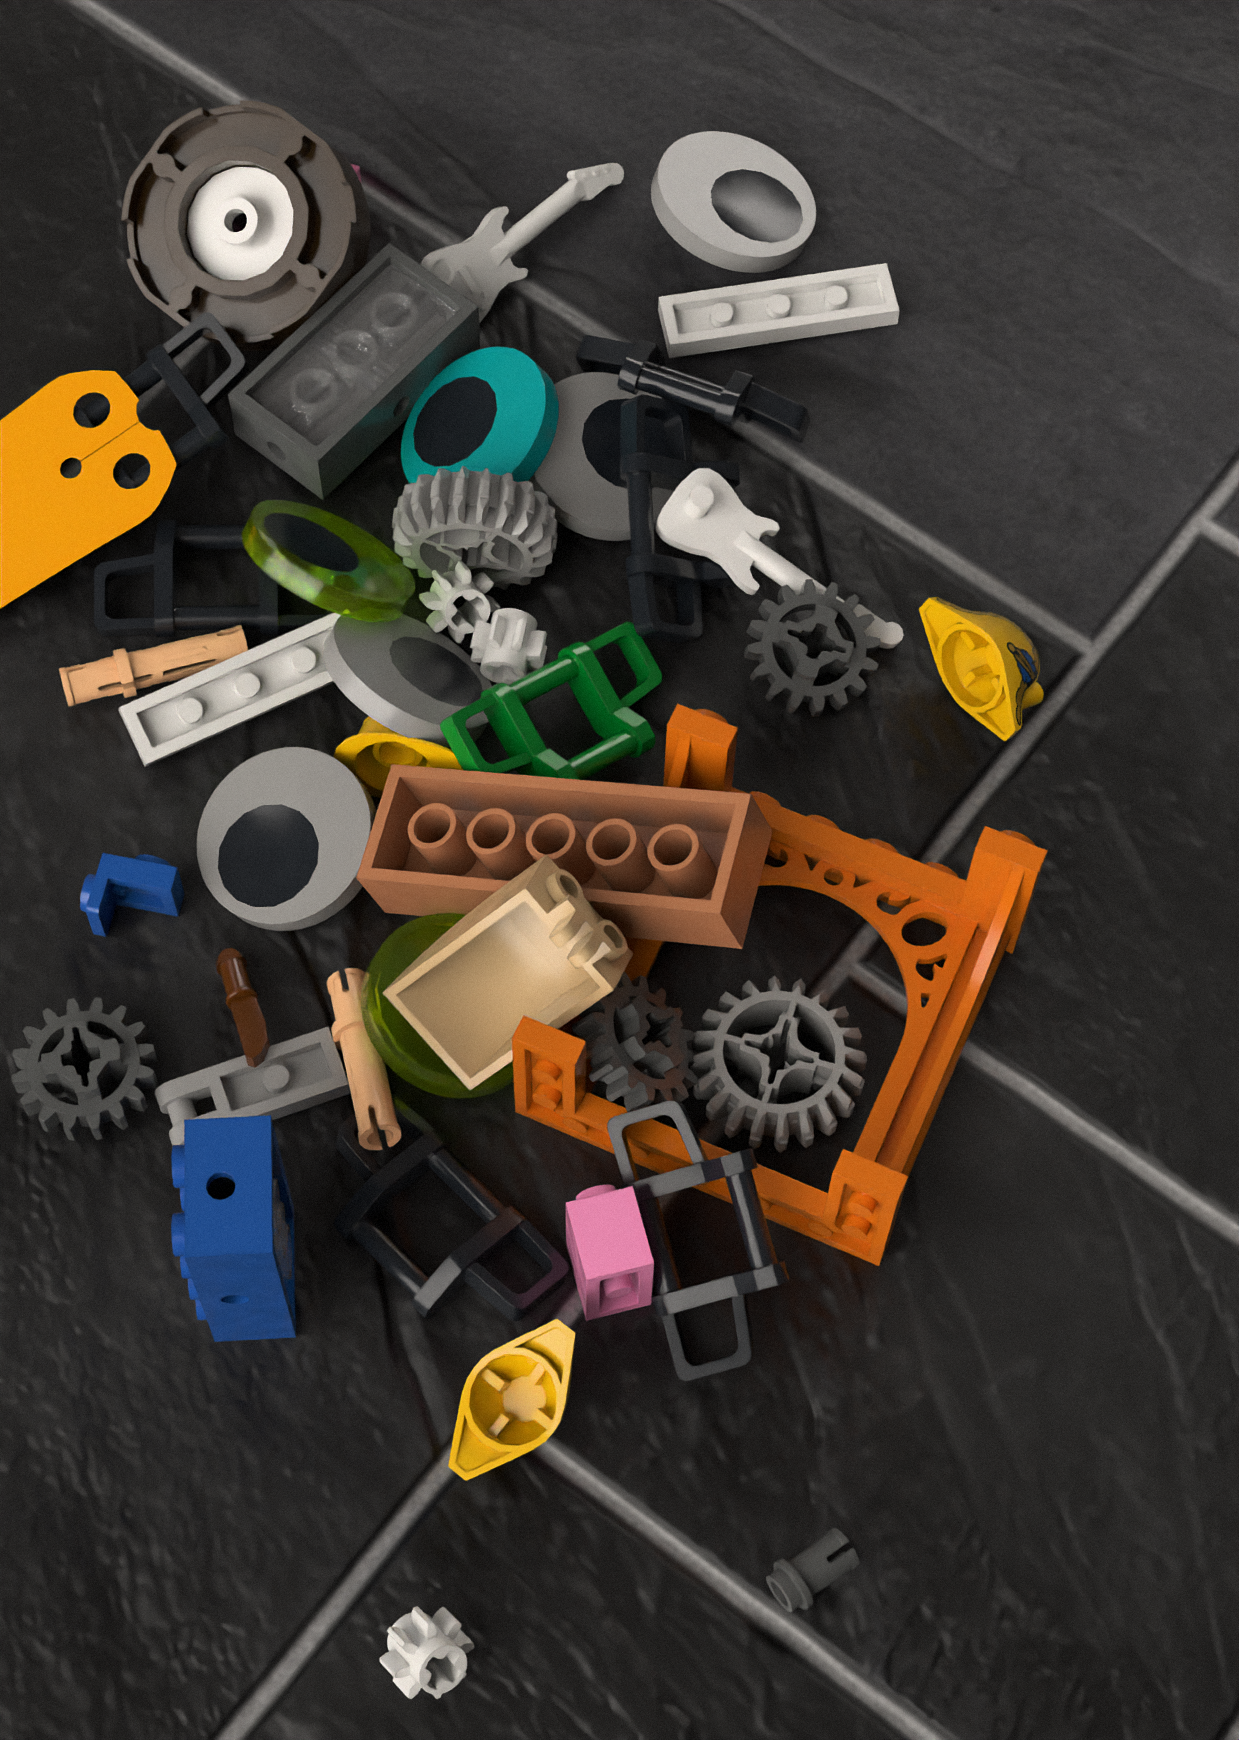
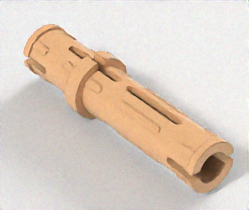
[59,625,248,707]
[326,968,402,1150]

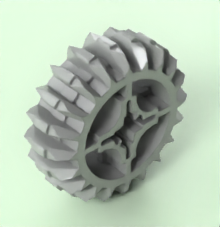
[392,466,557,590]
[690,975,867,1153]

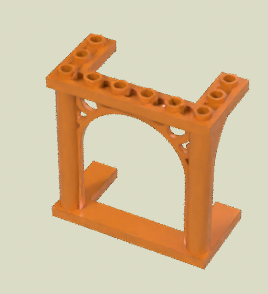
[512,704,1048,1266]

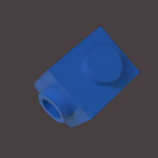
[80,853,185,937]

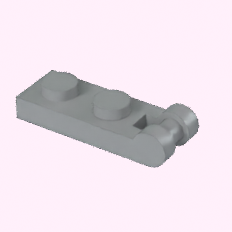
[155,1027,351,1146]

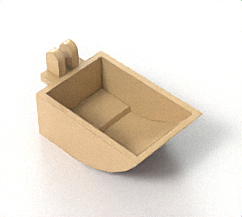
[383,854,633,1091]

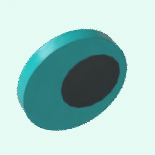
[401,347,559,483]

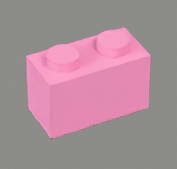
[566,1185,654,1321]

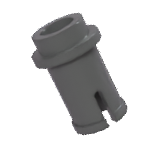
[766,1528,860,1612]

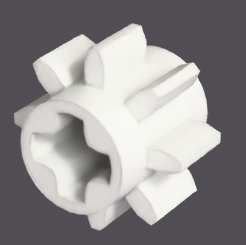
[419,561,500,643]
[470,608,547,685]
[380,1606,474,1699]

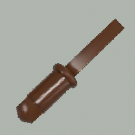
[216,948,270,1068]

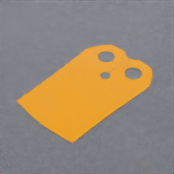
[0,370,177,609]

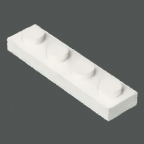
[658,263,900,358]
[119,607,349,767]

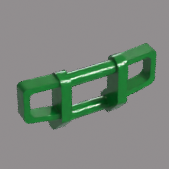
[440,622,662,780]

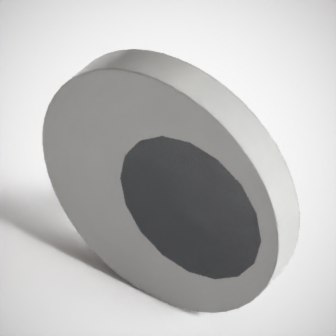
[651,131,816,273]
[528,372,674,541]
[323,608,492,747]
[197,747,377,931]

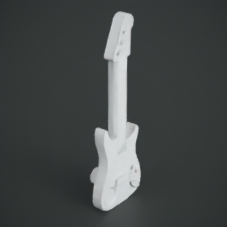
[420,163,624,323]
[655,468,904,649]

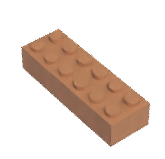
[356,764,772,949]

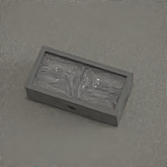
[228,243,481,500]

